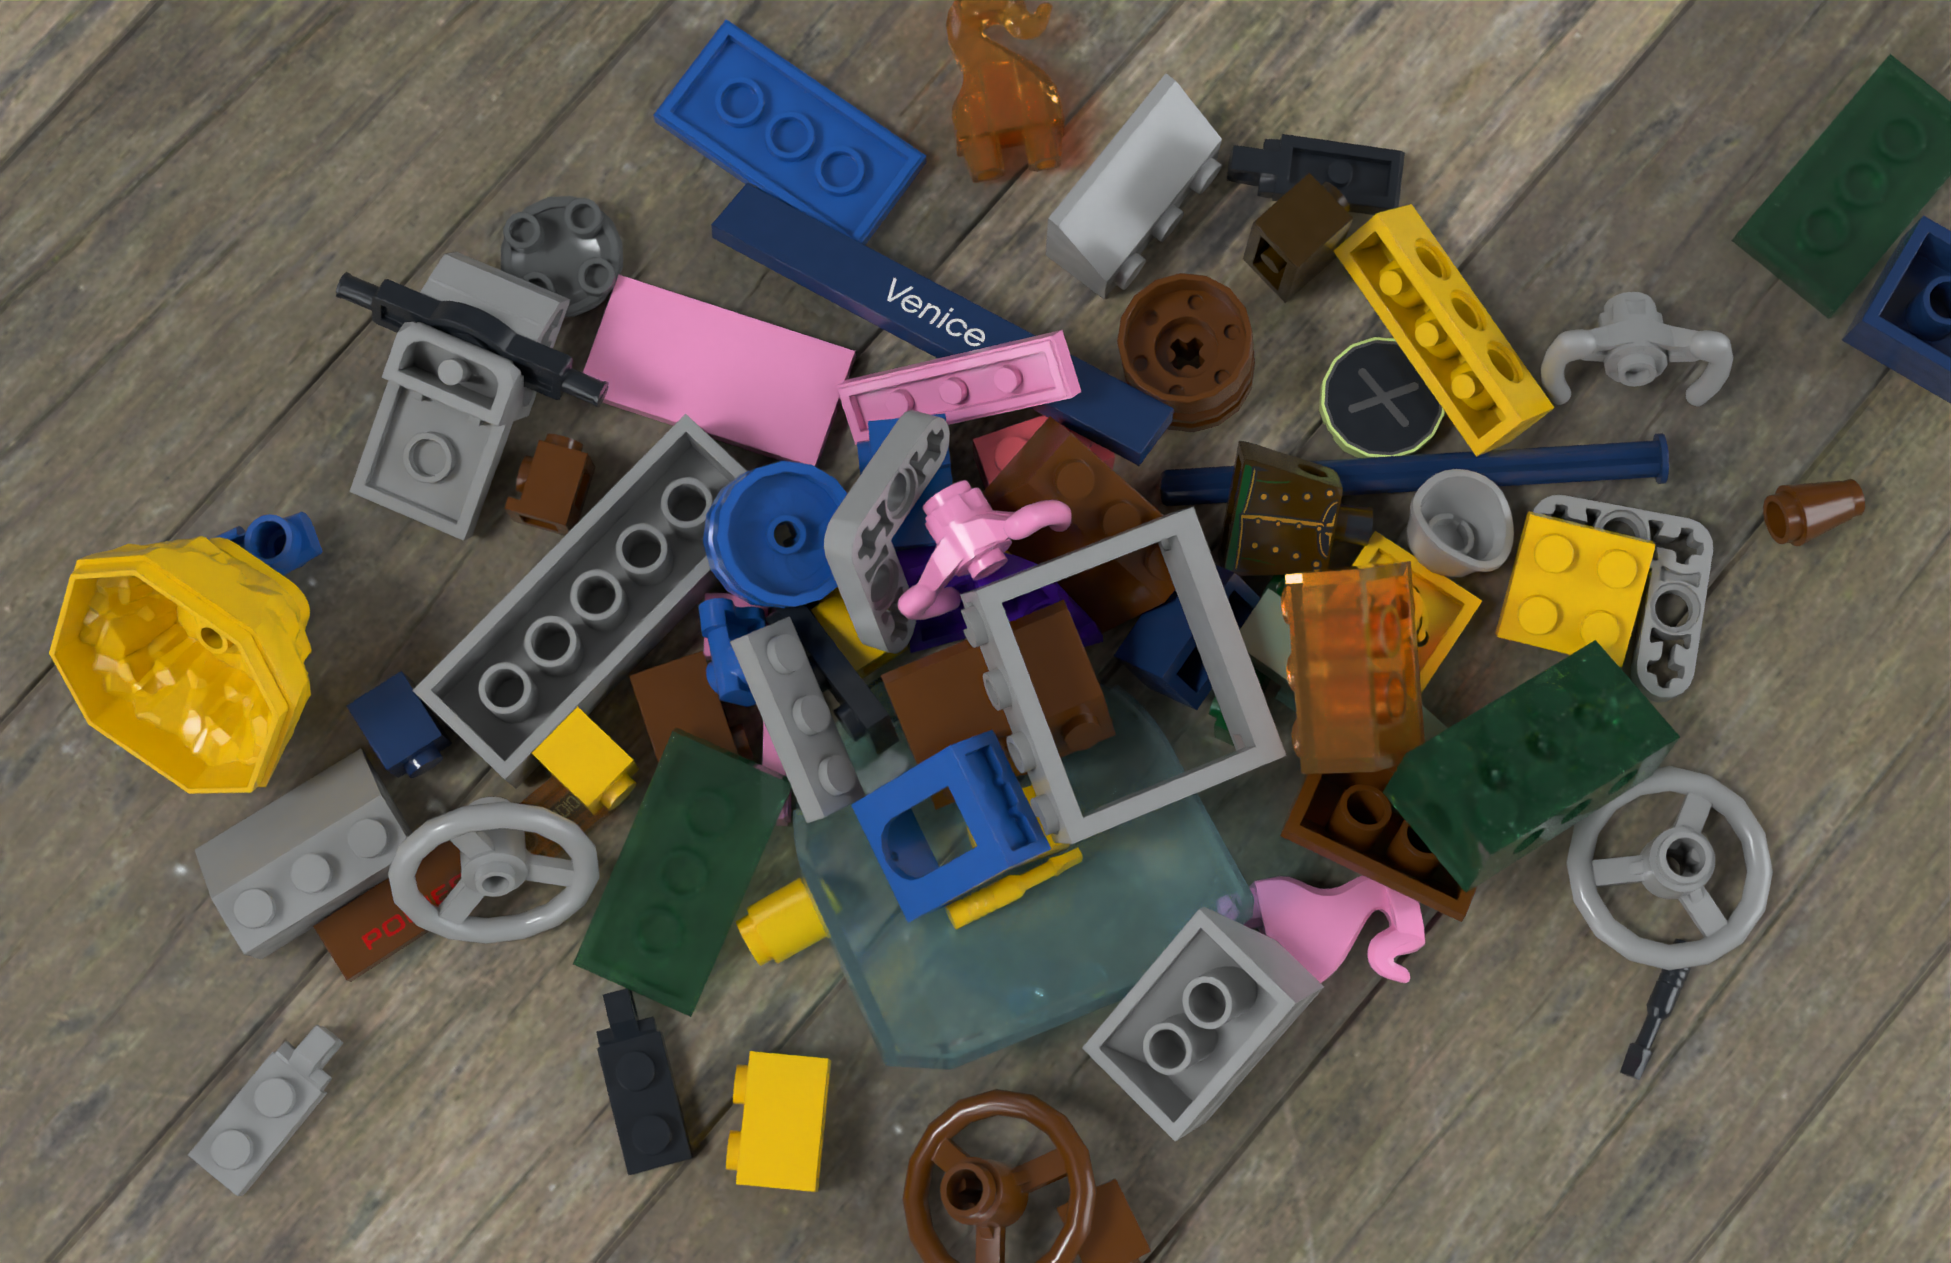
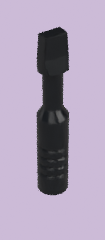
[1620,939,1691,1080]

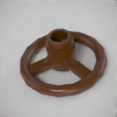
[902,1089,1097,1263]

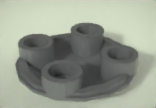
[501,196,623,317]

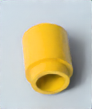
[735,877,837,966]

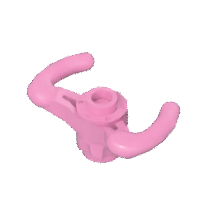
[898,480,1071,620]

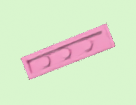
[836,330,1081,445]

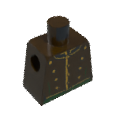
[1218,441,1373,576]

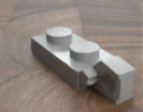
[188,1025,344,1196]

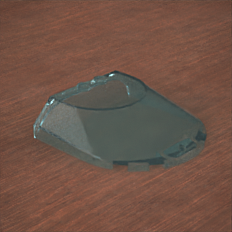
[793,658,1254,1070]

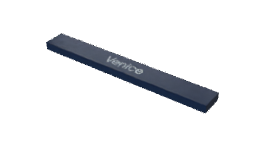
[711,183,1174,466]

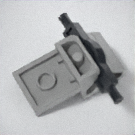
[336,252,609,541]

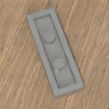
[730,617,865,823]

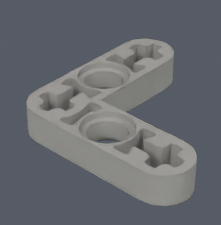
[824,410,950,654]
[1531,495,1713,702]

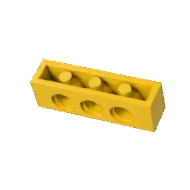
[1333,204,1555,457]

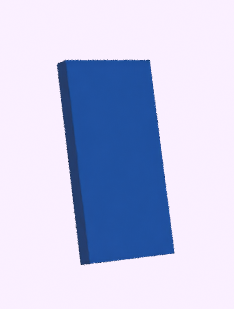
[653,19,927,245]

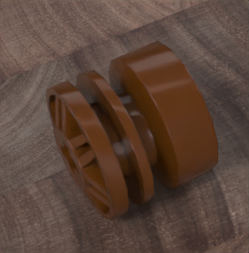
[1117,273,1255,433]

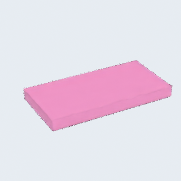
[583,274,856,467]

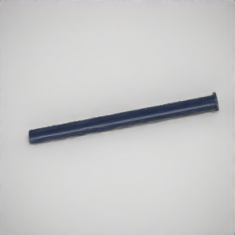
[1160,433,1669,506]

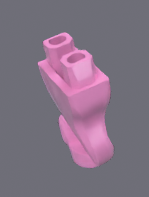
[1218,875,1425,983]

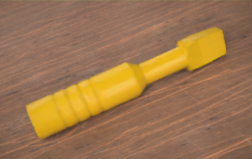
[945,847,1083,930]

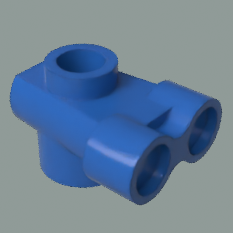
[214,512,323,576]
[699,598,766,706]

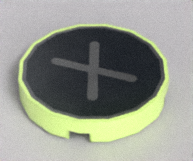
[1319,337,1445,458]

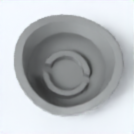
[1406,469,1514,577]

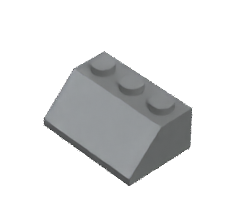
[1046,74,1222,299]
[195,748,413,960]
[1082,907,1324,1142]

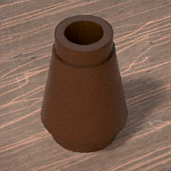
[1763,479,1865,546]

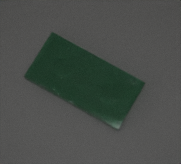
[1731,54,1951,319]
[573,727,792,1017]

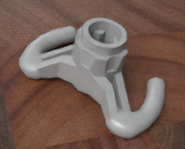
[1541,292,1733,407]

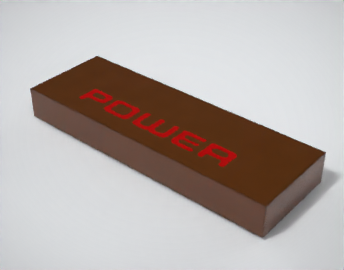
[313,840,462,982]

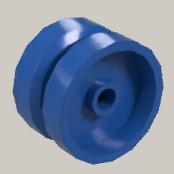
[703,461,847,608]

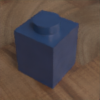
[346,671,452,778]

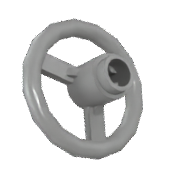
[1566,766,1773,970]
[388,797,600,944]

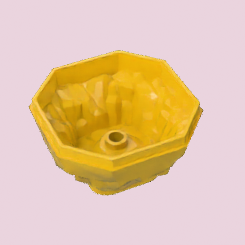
[49,535,312,794]

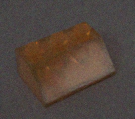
[1281,561,1426,774]

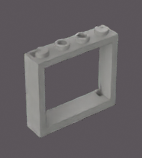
[960,507,1287,844]

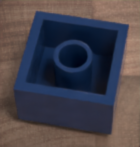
[1842,215,1951,404]

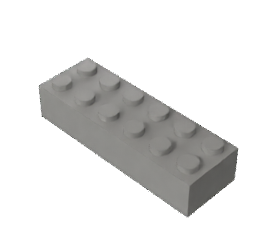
[413,414,747,789]

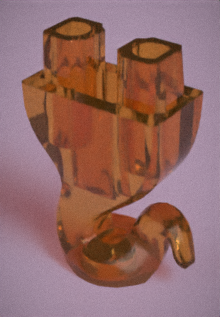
[946,0,1065,183]

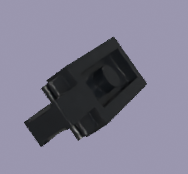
[1227,134,1405,215]
[596,988,694,1175]

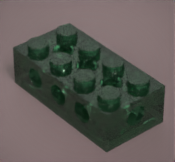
[1383,640,1680,893]

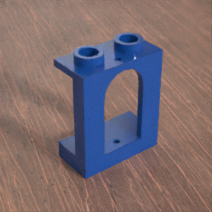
[851,729,1051,923]

